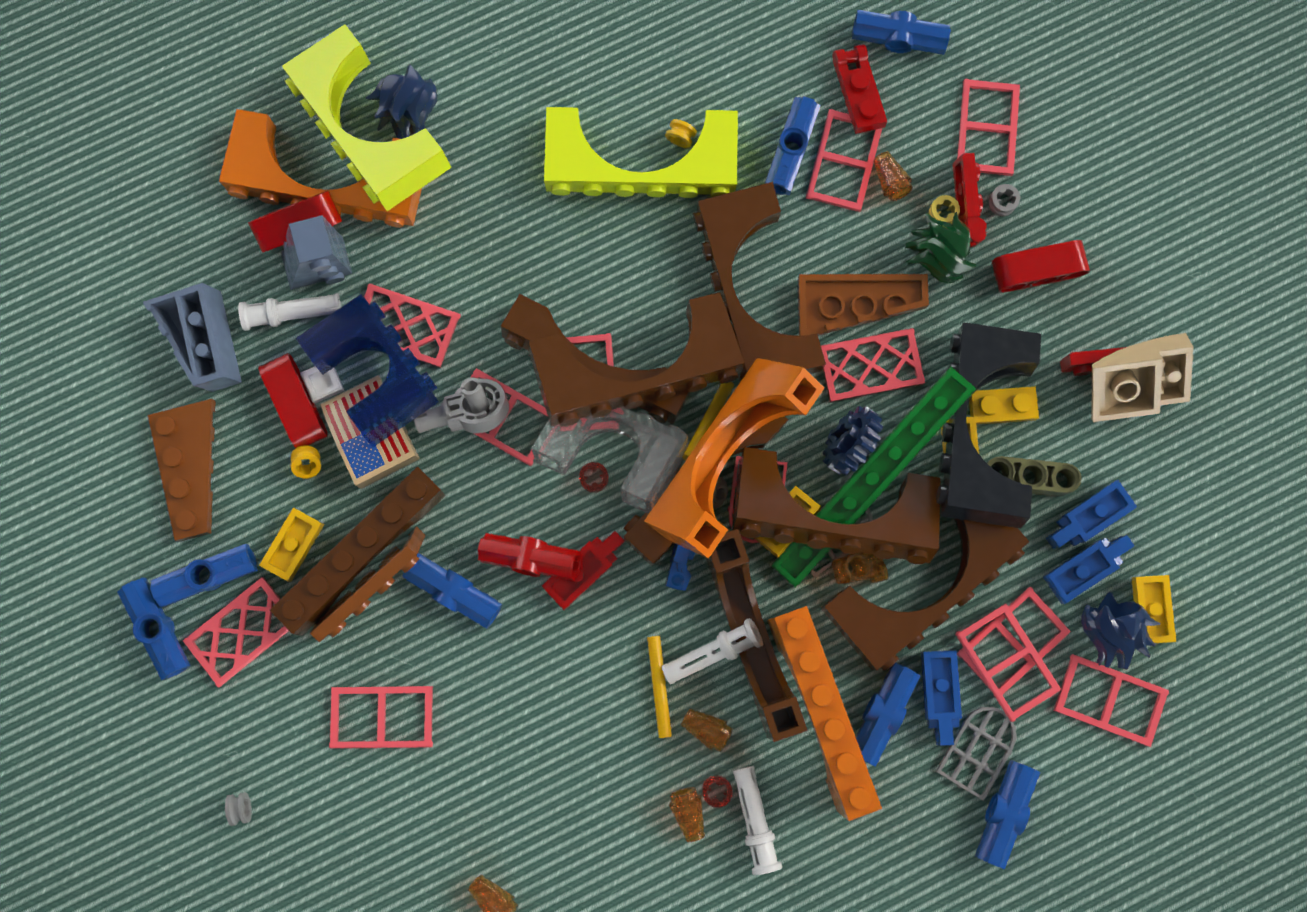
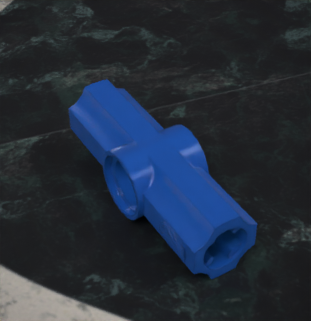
[852,10,951,55]
[765,96,821,195]
[150,544,258,608]
[402,553,503,629]
[117,578,191,680]
[856,663,920,767]
[975,760,1040,869]

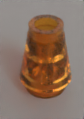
[873,151,913,201]
[681,708,733,753]
[669,787,705,842]
[468,874,519,912]

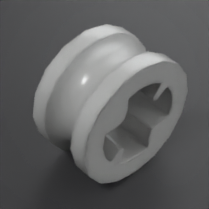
[988,184,1021,216]
[225,792,252,826]

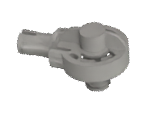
[413,377,509,433]

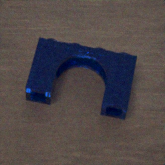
[296,294,439,447]

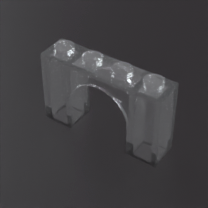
[532,407,688,514]

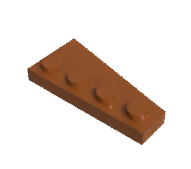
[798,274,929,336]
[148,399,216,542]
[310,526,426,643]

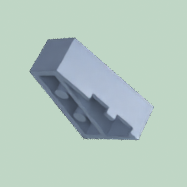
[281,215,352,290]
[143,283,242,392]

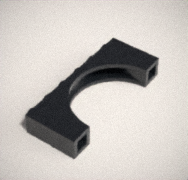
[936,322,1041,529]

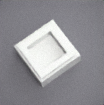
[300,360,345,404]

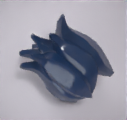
[365,64,438,139]
[1081,592,1161,670]

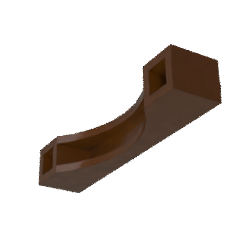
[501,294,691,425]
[623,416,789,567]
[270,466,446,636]

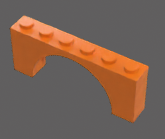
[219,109,422,228]
[644,358,825,559]
[767,606,882,821]

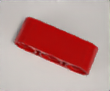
[248,190,342,253]
[991,240,1090,293]
[258,353,328,449]

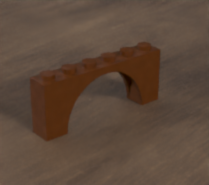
[693,182,826,382]
[529,292,745,427]
[732,447,941,564]
[821,518,1029,671]
[706,529,808,742]

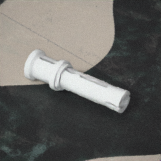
[238,293,342,331]
[662,618,763,684]
[733,766,783,875]

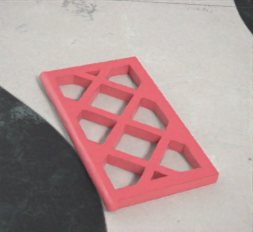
[349,283,461,368]
[821,328,925,402]
[183,577,289,688]

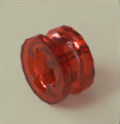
[579,462,609,493]
[702,775,733,808]

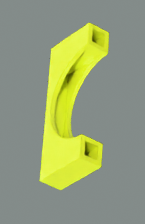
[282,24,452,211]
[544,107,738,198]

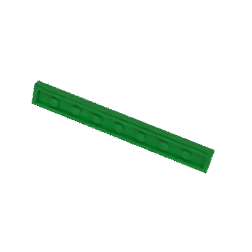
[771,367,976,588]

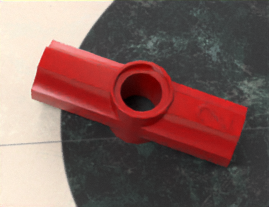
[477,533,581,581]

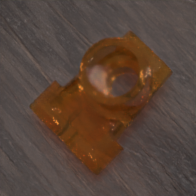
[831,552,888,584]

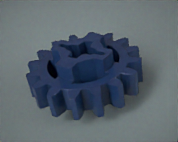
[822,406,883,475]

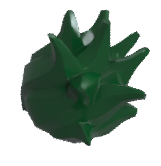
[905,212,976,283]

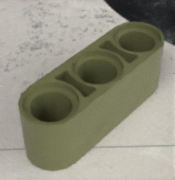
[986,456,1082,497]

